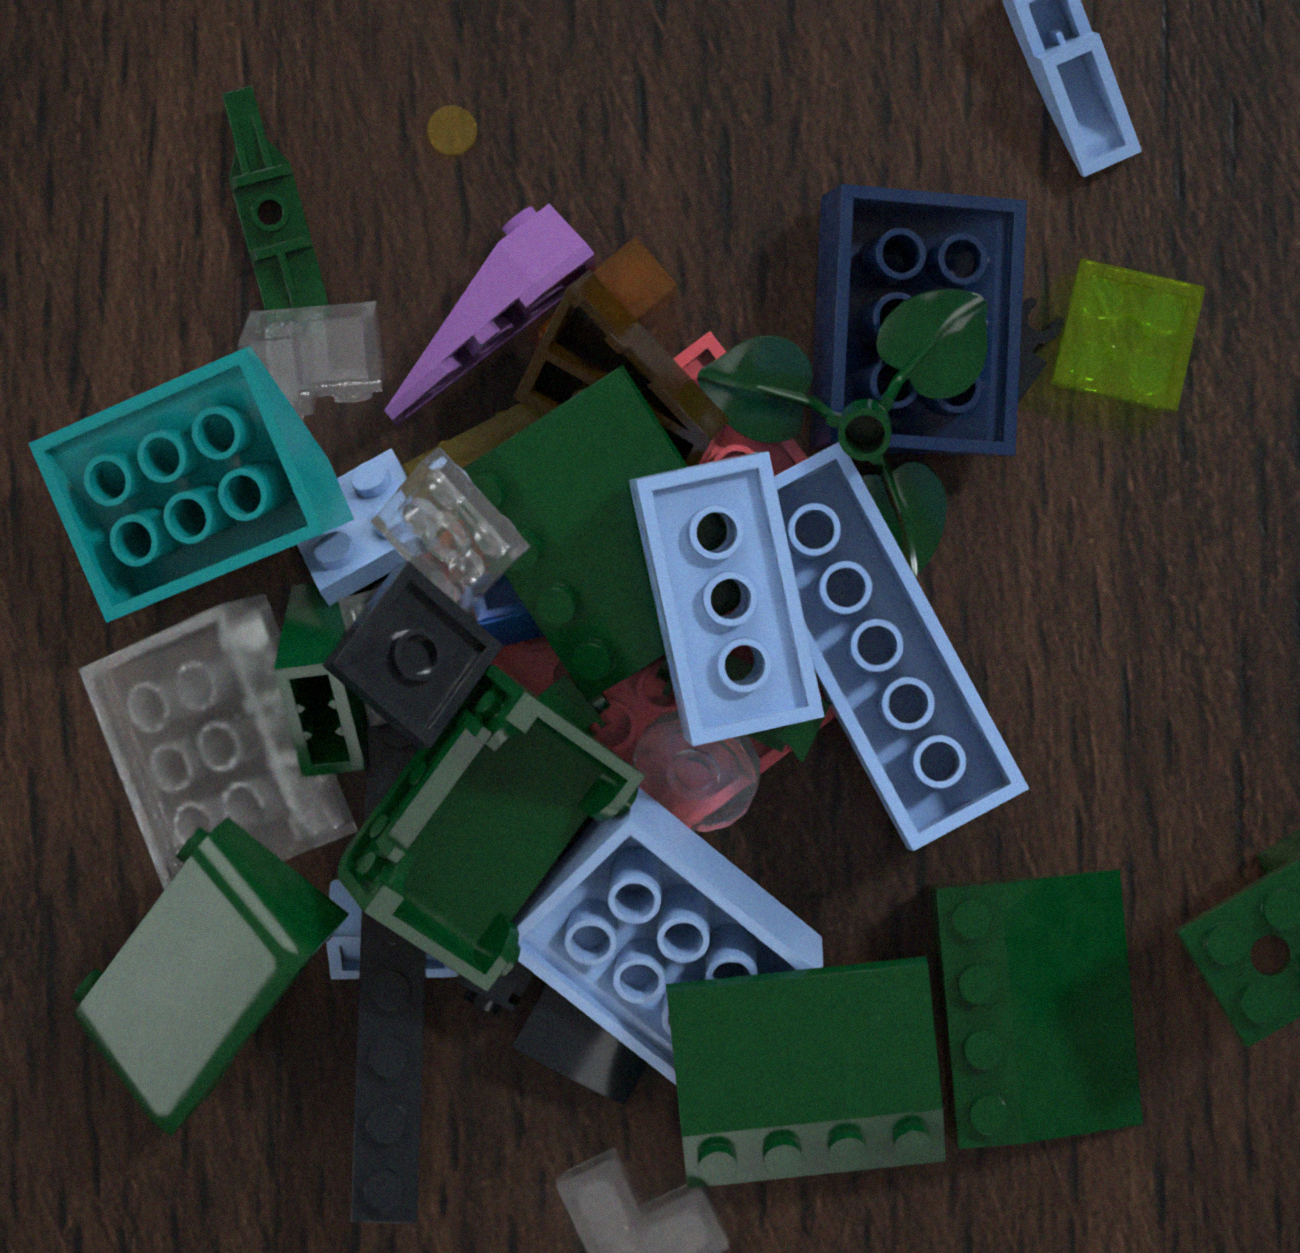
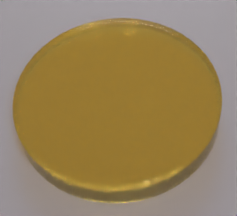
[428,105,477,155]

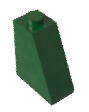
[273,582,368,777]

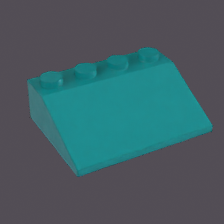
[28,346,354,623]

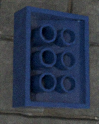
[809,184,1027,457]

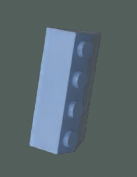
[513,786,823,1085]

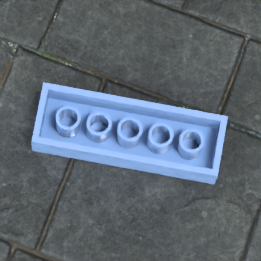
[774,442,1029,851]

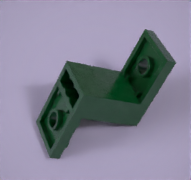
[1174,829,1300,1048]

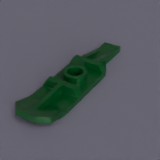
[222,86,331,340]

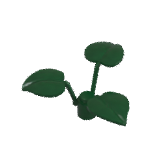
[697,289,987,577]

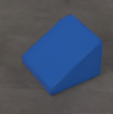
[466,565,544,646]

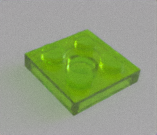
[1050,258,1205,413]

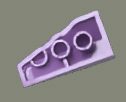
[384,204,597,427]

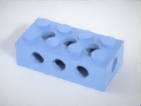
[629,451,825,746]

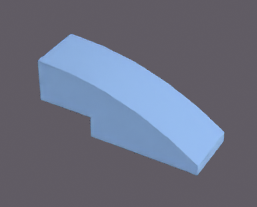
[1002,0,1142,177]

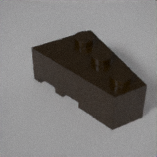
[513,269,729,467]

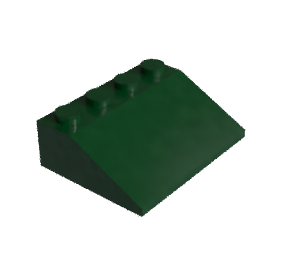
[444,365,740,701]
[929,869,1143,1149]
[666,956,946,1189]

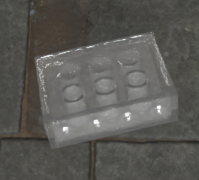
[78,594,358,890]

